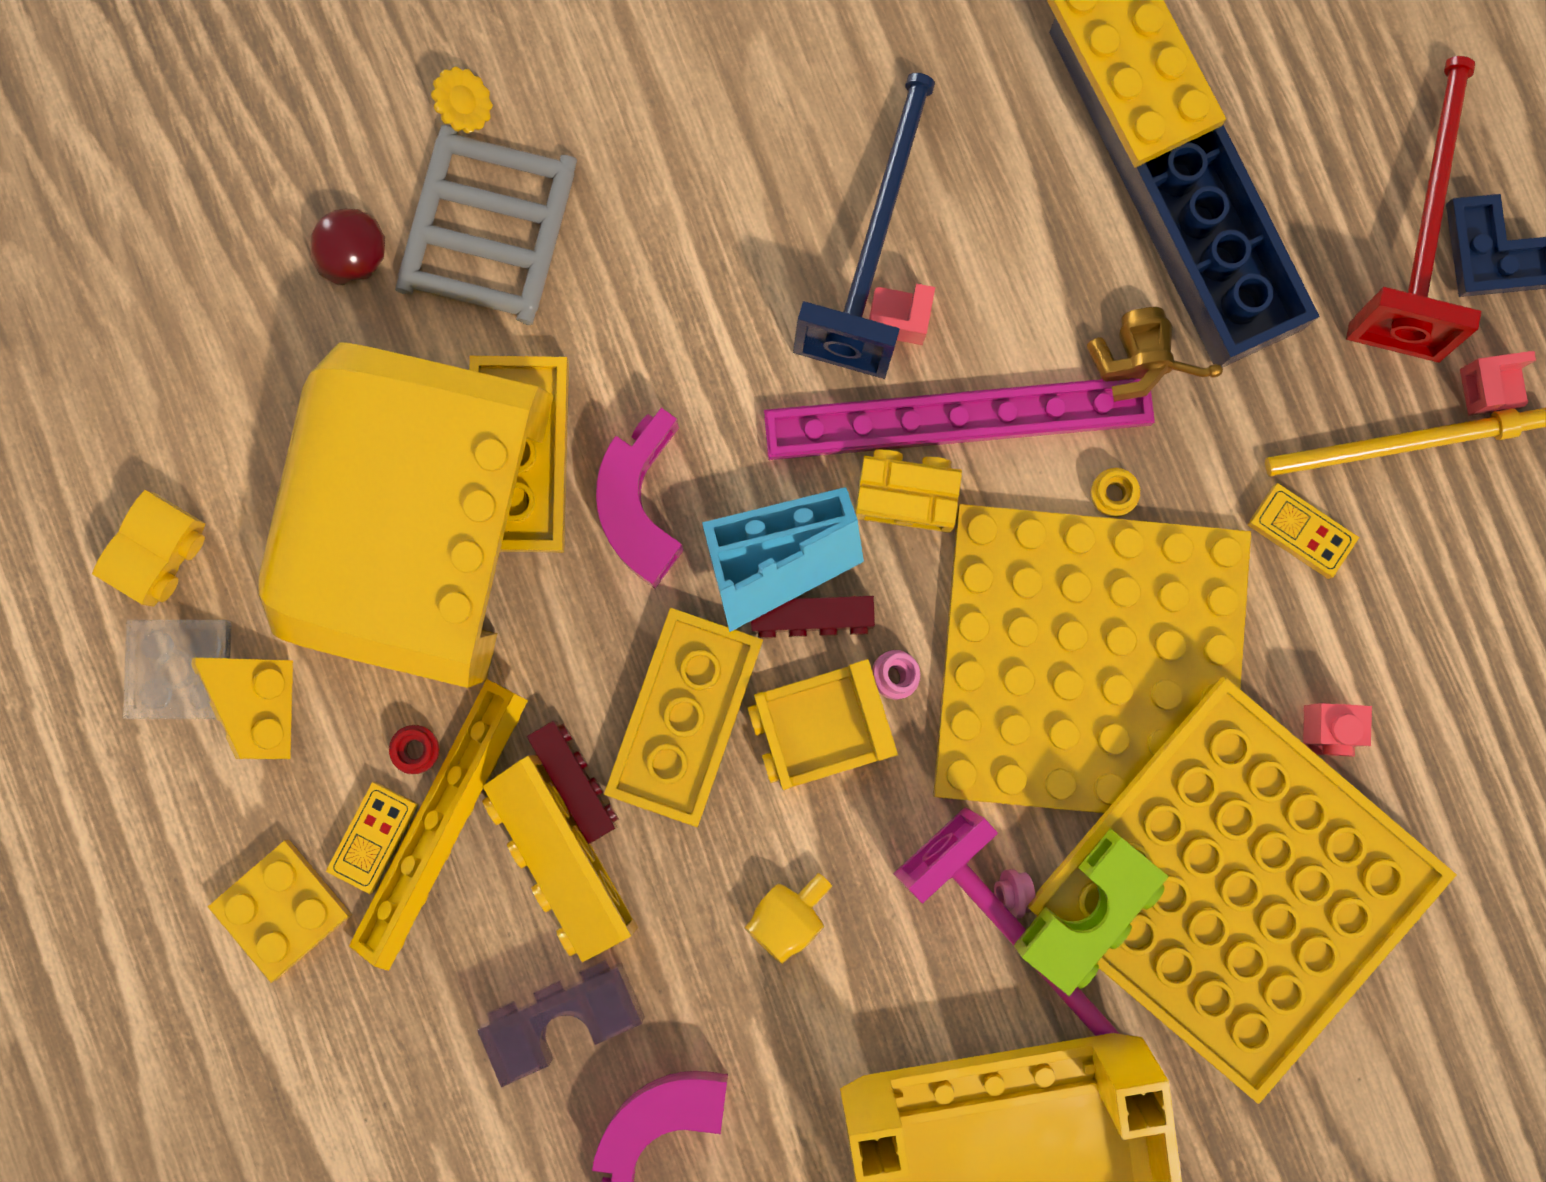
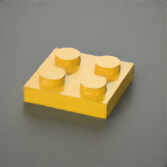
[207,840,352,983]

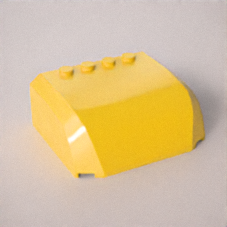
[259,342,554,688]
[840,1033,1182,1182]

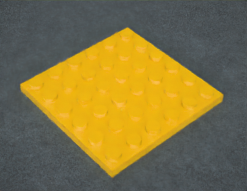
[933,504,1251,813]
[1027,677,1457,1104]

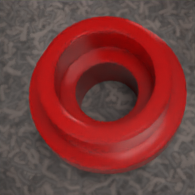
[389,725,440,774]

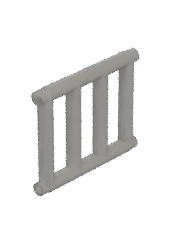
[395,125,577,325]

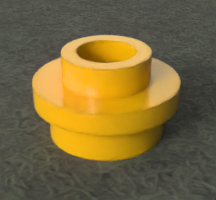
[1090,468,1140,517]

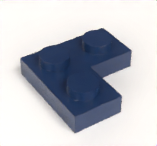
[1446,194,1546,297]

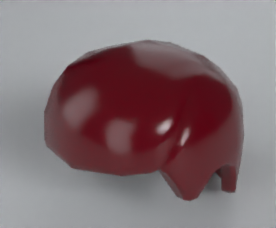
[310,209,385,285]

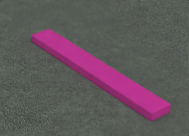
[764,378,1155,460]

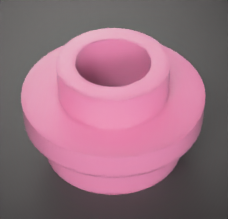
[872,650,920,700]
[994,869,1036,919]

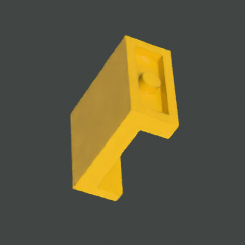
[747,659,898,790]

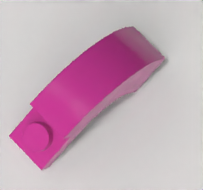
[596,408,684,589]
[592,1071,728,1182]

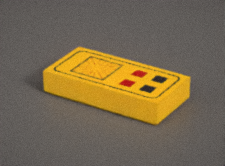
[1247,483,1360,579]
[325,782,419,894]

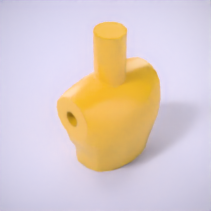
[744,873,833,964]

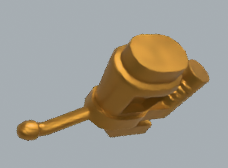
[1087,307,1223,402]

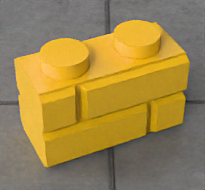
[855,449,962,533]

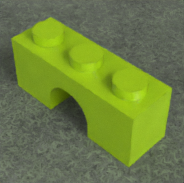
[1014,828,1169,996]

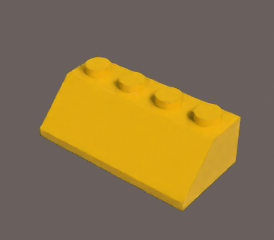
[482,755,638,963]

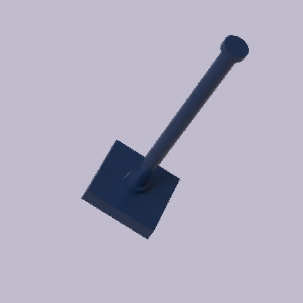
[793,73,935,379]

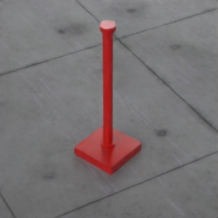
[1346,56,1482,363]

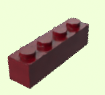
[751,596,875,639]
[526,721,619,844]

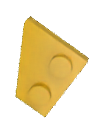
[192,657,293,759]

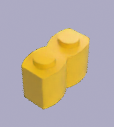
[92,490,206,607]

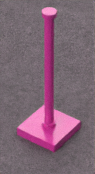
[893,807,1120,1036]

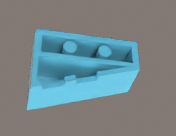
[702,487,864,632]

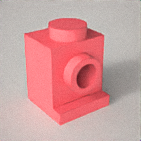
[1303,703,1372,757]

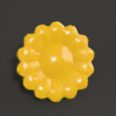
[431,66,493,134]

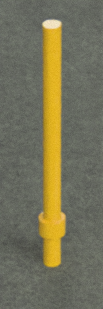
[1265,408,1546,477]

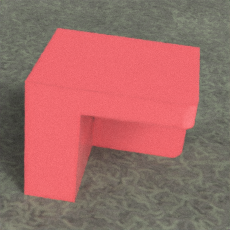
[869,283,936,345]
[1460,351,1536,416]

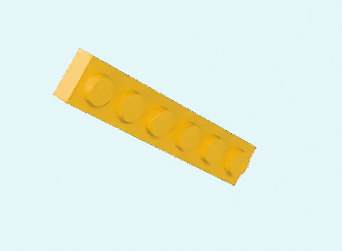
[349,679,528,971]

